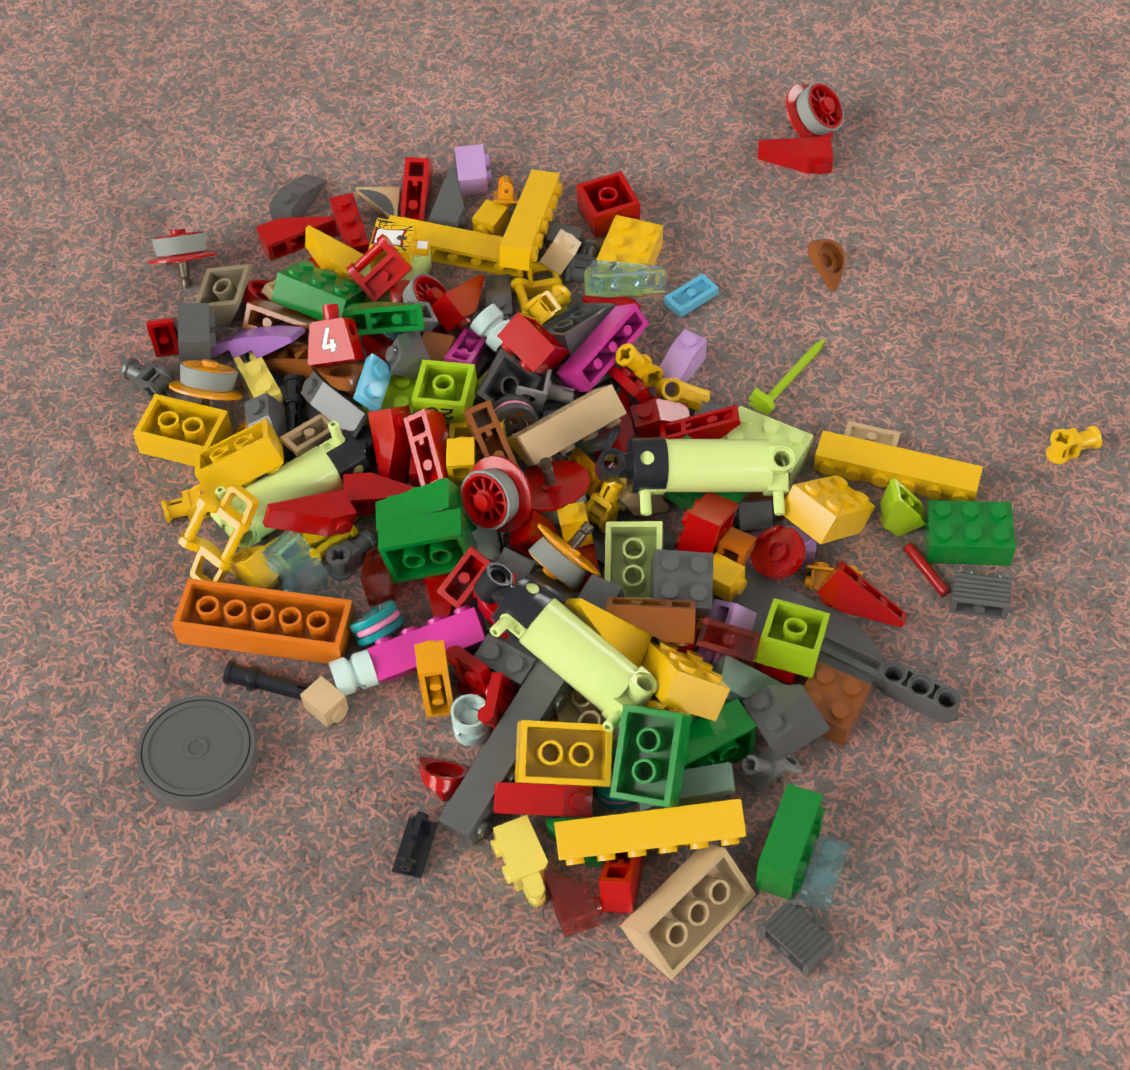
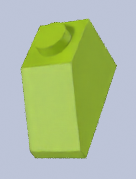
[880,478,927,536]

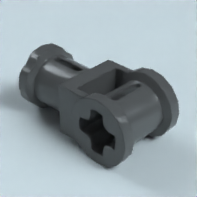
[566,239,601,287]
[121,358,176,398]
[326,530,378,581]

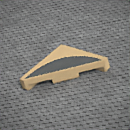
[356,187,401,218]

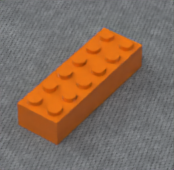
[172,578,356,664]

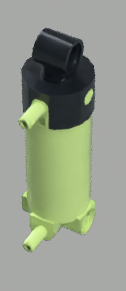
[210,421,377,549]
[594,437,796,516]
[474,562,658,732]

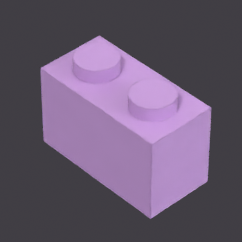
[455,144,492,196]

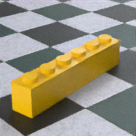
[499,169,563,271]
[388,215,526,278]
[813,430,983,501]
[554,799,746,865]

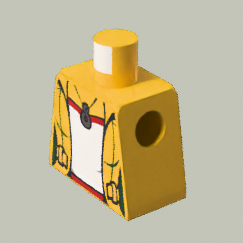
[369,218,430,270]

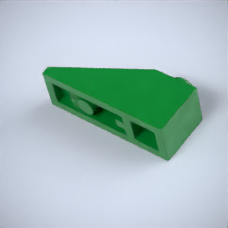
[344,302,425,335]

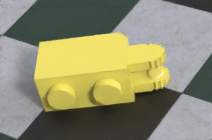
[234,351,286,411]
[490,815,549,908]

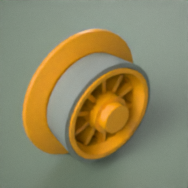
[169,359,243,406]
[529,521,601,590]

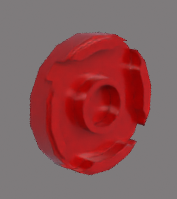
[751,525,806,580]

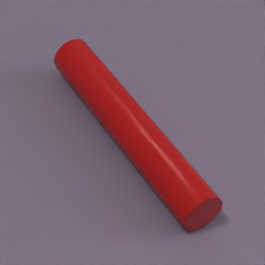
[903,542,951,597]

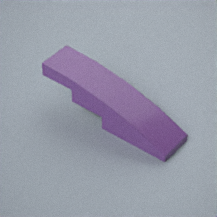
[211,326,306,359]

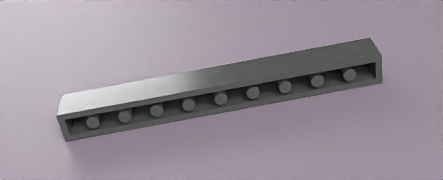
[438,574,625,846]

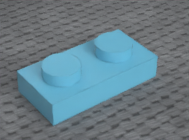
[664,273,719,318]
[353,353,392,411]

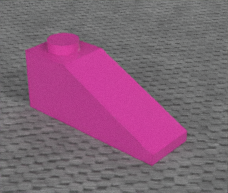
[444,328,487,370]

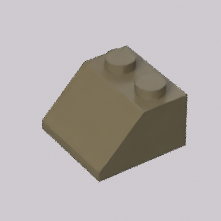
[195,264,252,326]

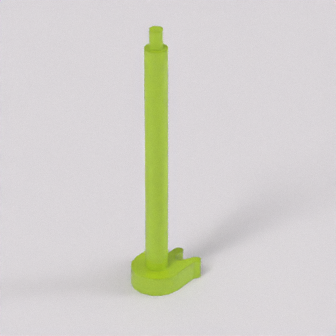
[748,339,825,415]

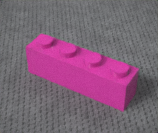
[556,303,649,392]
[368,605,488,683]

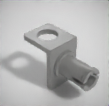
[515,369,575,412]
[742,746,804,791]

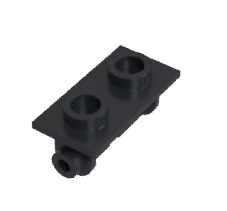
[392,811,438,878]

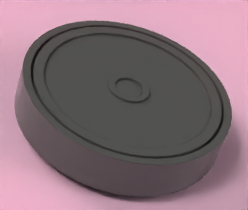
[136,696,259,811]

